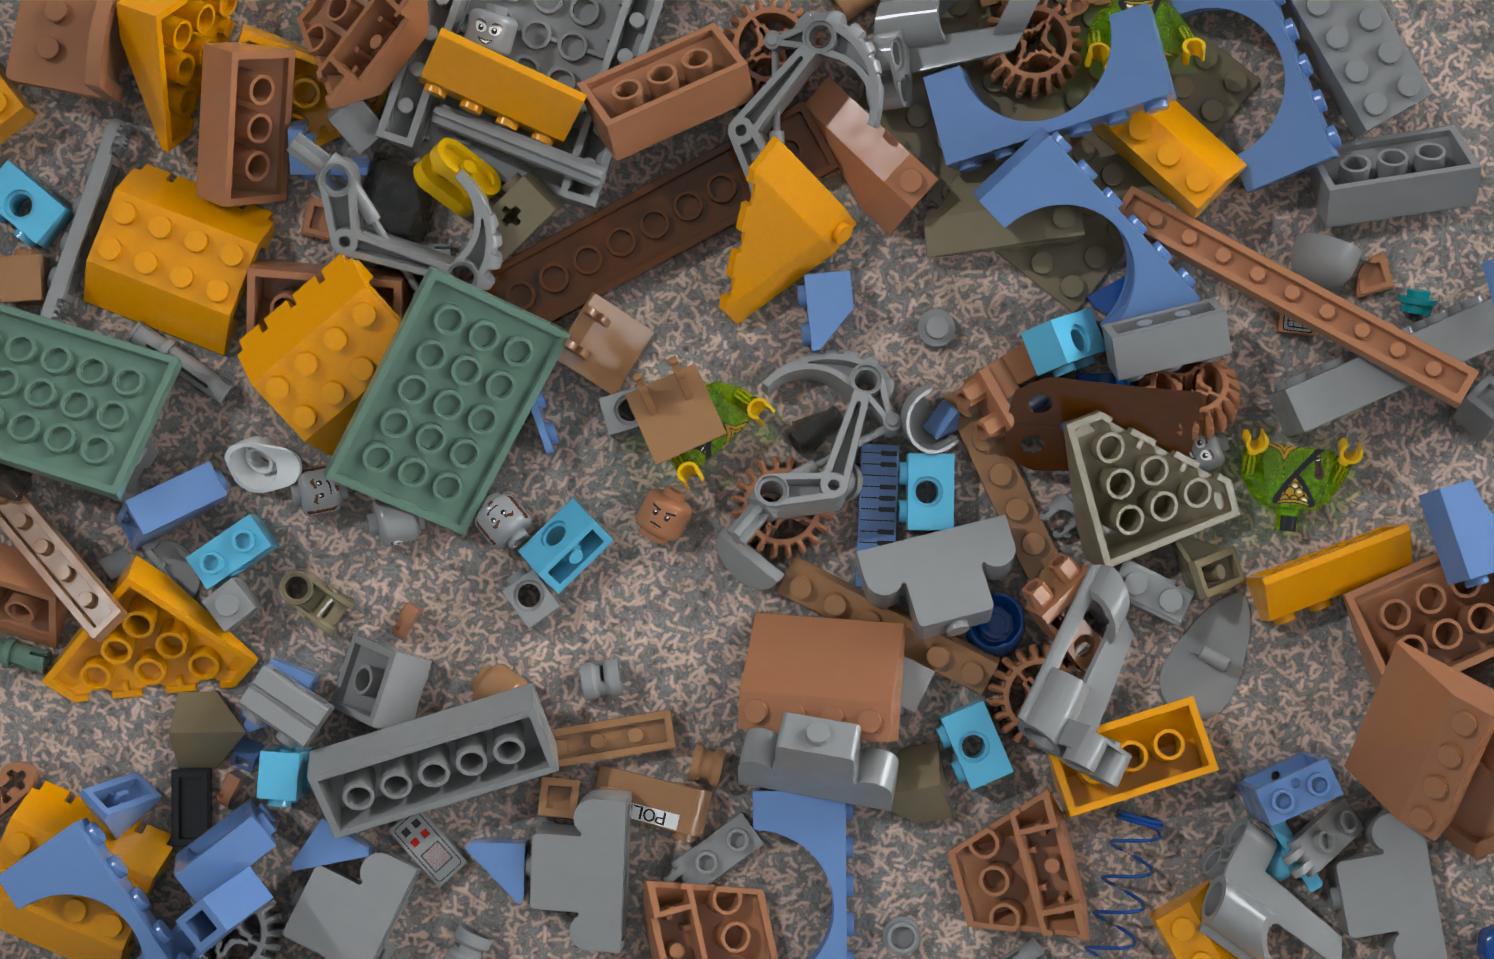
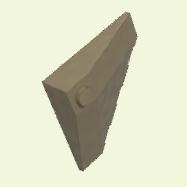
[923,91,1085,258]
[1063,410,1240,567]

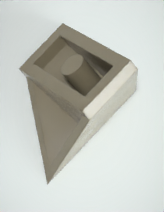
[1171,536,1246,600]
[169,691,246,769]
[891,741,954,824]

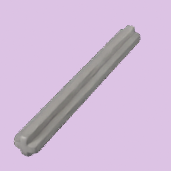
[431,104,607,188]

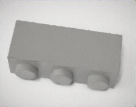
[1102,298,1231,381]

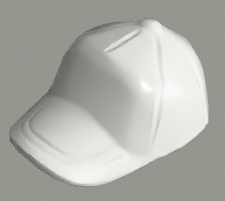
[224,436,302,493]

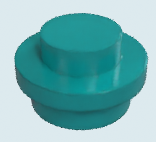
[1398,288,1438,315]

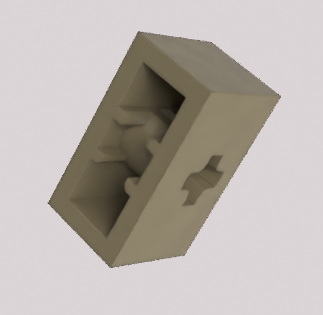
[472,170,565,261]

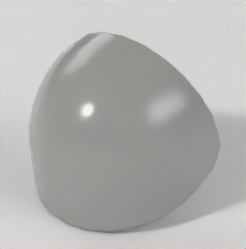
[1290,233,1362,290]
[900,383,959,454]

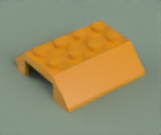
[83,164,275,356]
[237,253,402,456]
[0,781,174,959]

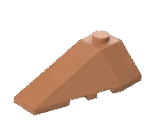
[805,76,941,235]

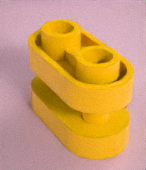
[413,138,501,217]

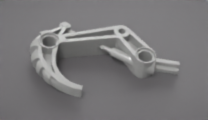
[728,10,884,198]
[286,132,503,299]
[727,350,901,546]

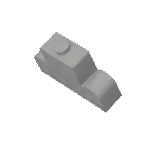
[856,515,1016,639]
[738,712,899,811]
[525,789,632,953]
[1326,808,1448,959]
[283,852,422,959]

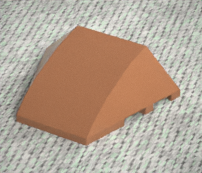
[297,0,429,109]
[947,788,1090,941]
[643,880,779,959]

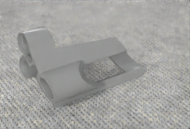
[865,0,1040,111]
[1017,564,1134,789]
[1198,817,1342,959]

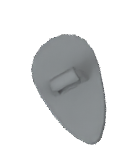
[1159,593,1251,719]

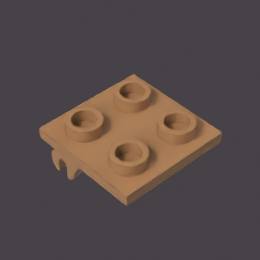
[558,292,654,395]
[625,356,727,466]

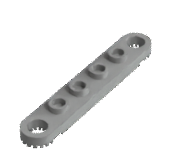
[40,118,132,323]

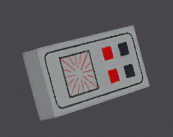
[388,812,469,888]

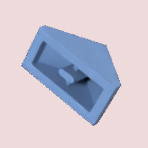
[79,772,162,839]
[291,817,375,871]
[465,838,528,904]

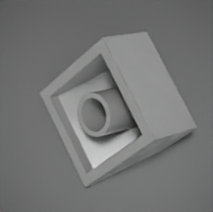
[330,634,432,729]

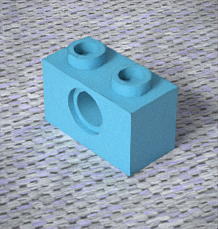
[0,160,75,249]
[1020,308,1106,377]
[898,453,955,531]
[518,498,614,594]
[186,514,280,590]
[935,699,1014,790]
[256,745,314,807]

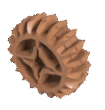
[723,0,822,96]
[982,0,1084,100]
[1136,359,1241,444]
[731,456,833,559]
[987,644,1086,748]

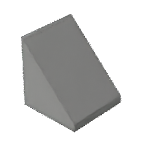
[98,548,132,580]

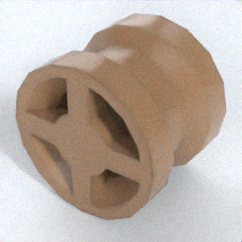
[687,743,726,787]

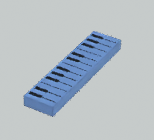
[855,444,900,589]

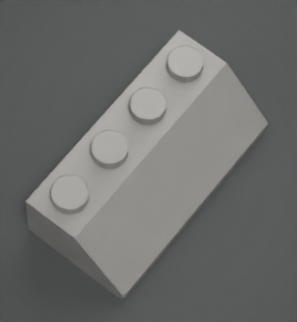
[1309,124,1481,228]

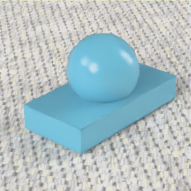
[1265,821,1323,892]

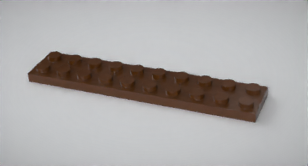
[470,101,840,323]

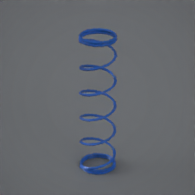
[1084,810,1165,959]

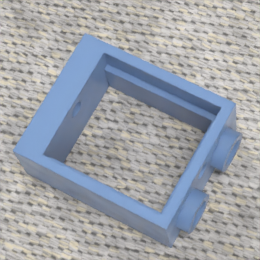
[1235,751,1343,827]
[174,797,277,902]

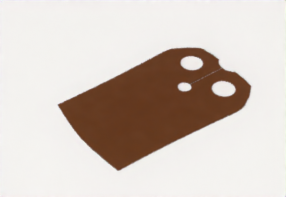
[1004,377,1201,471]

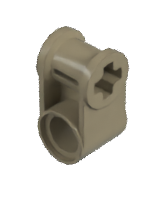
[279,570,355,635]

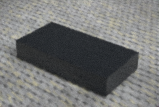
[171,768,212,847]

